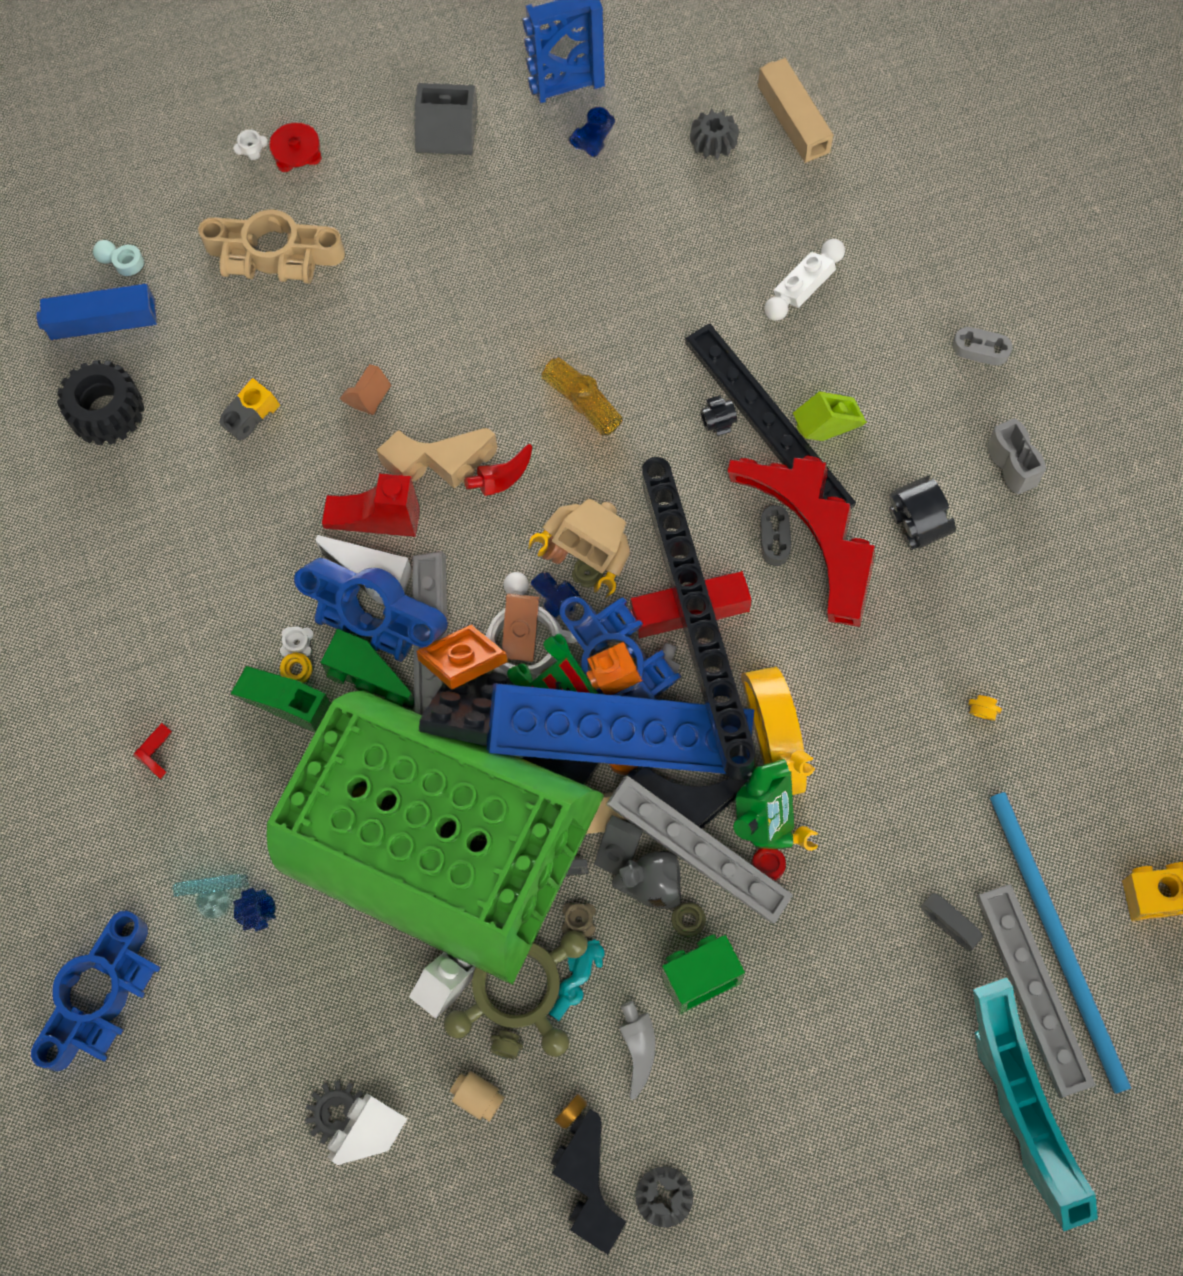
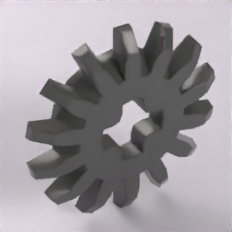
[305,1081,364,1144]

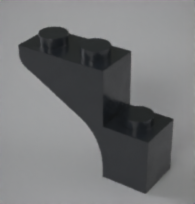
[550,1109,627,1255]

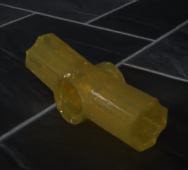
[541,357,623,436]

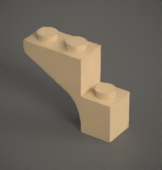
[377,428,498,489]

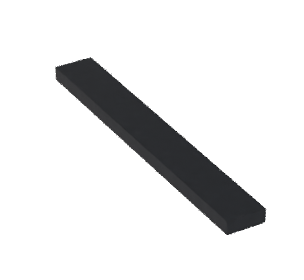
[685,323,856,509]

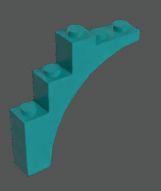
[973,977,1098,1232]

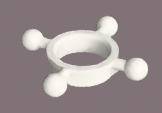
[486,572,578,680]

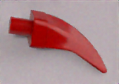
[464,444,532,496]

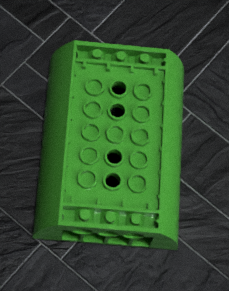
[266,691,605,985]

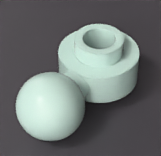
[93,240,144,276]

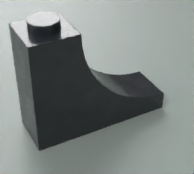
[626,767,749,829]

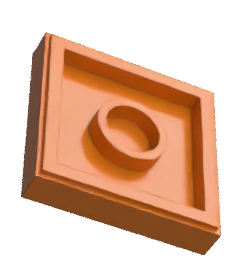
[416,625,508,689]

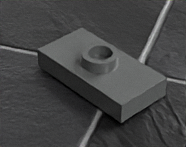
[594,815,643,875]

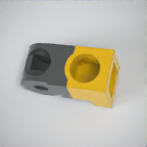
[219,378,280,440]

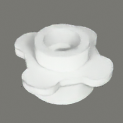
[234,129,268,160]
[280,627,314,657]

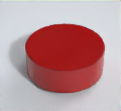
[751,848,786,881]

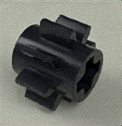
[700,395,737,436]

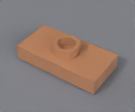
[502,593,540,662]

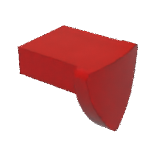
[132,723,172,779]

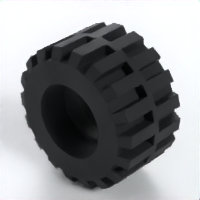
[57,360,144,445]

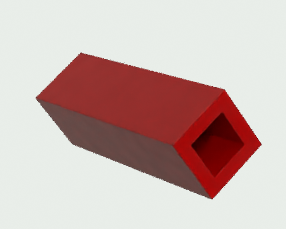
[630,571,752,639]

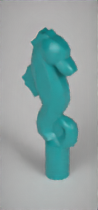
[548,939,605,1021]

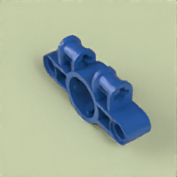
[294,558,448,662]
[560,597,682,700]
[31,911,161,1072]

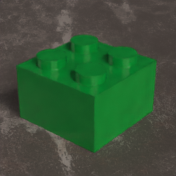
[661,934,745,1015]

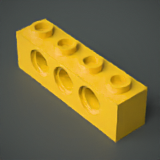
[1122,862,1183,921]

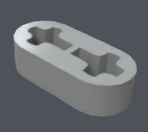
[953,327,1012,365]

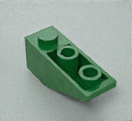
[320,629,414,709]
[230,666,331,733]

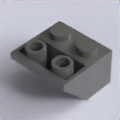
[415,83,478,155]

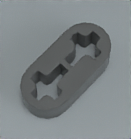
[760,505,791,566]
[921,893,983,951]

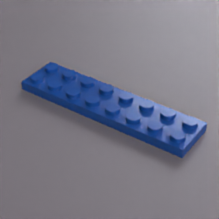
[487,683,754,774]

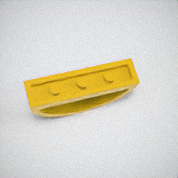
[741,666,807,795]

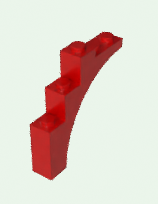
[728,456,875,627]

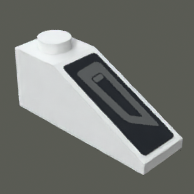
[316,535,412,604]

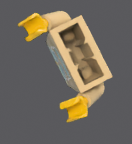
[528,499,630,598]

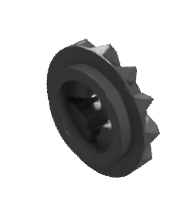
[636,1166,694,1228]

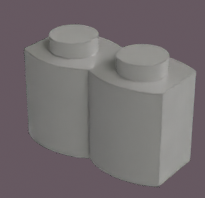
[988,418,1046,495]

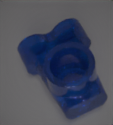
[569,107,615,157]
[530,572,582,618]

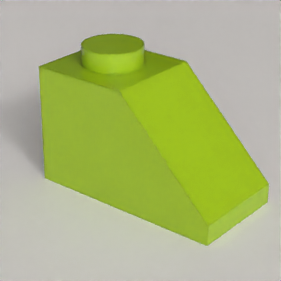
[793,391,867,441]

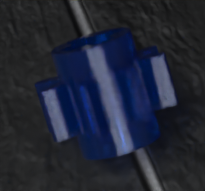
[233,888,276,931]

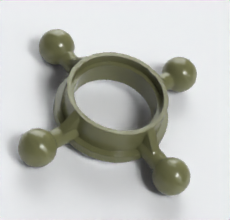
[444,930,588,1057]

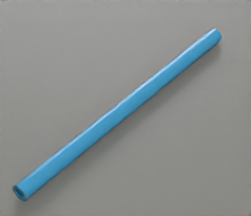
[990,792,1131,1094]

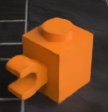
[586,642,642,695]

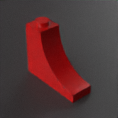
[322,473,420,537]

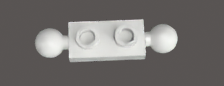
[764,239,845,321]

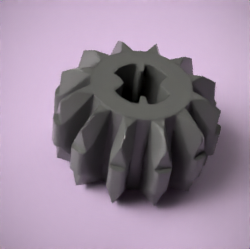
[690,108,739,160]

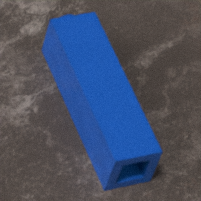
[36,283,157,340]

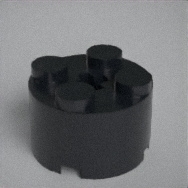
[889,475,956,550]

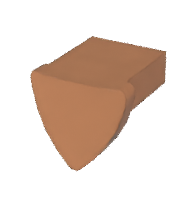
[340,364,391,415]

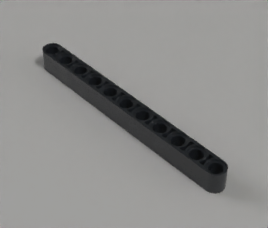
[642,457,756,781]

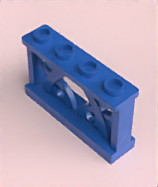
[522,0,605,104]

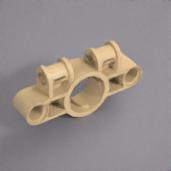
[198,210,345,284]

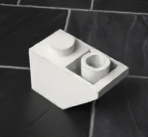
[409,952,476,1018]
[327,1093,407,1165]

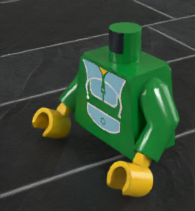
[733,750,818,851]

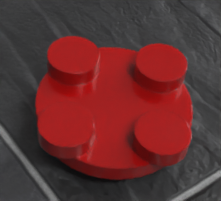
[269,122,322,172]

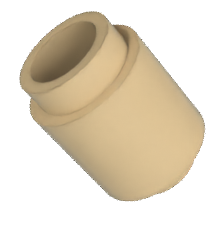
[450,1071,505,1122]

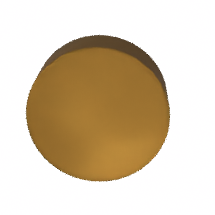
[554,1093,587,1129]

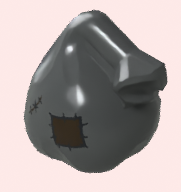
[611,851,681,910]

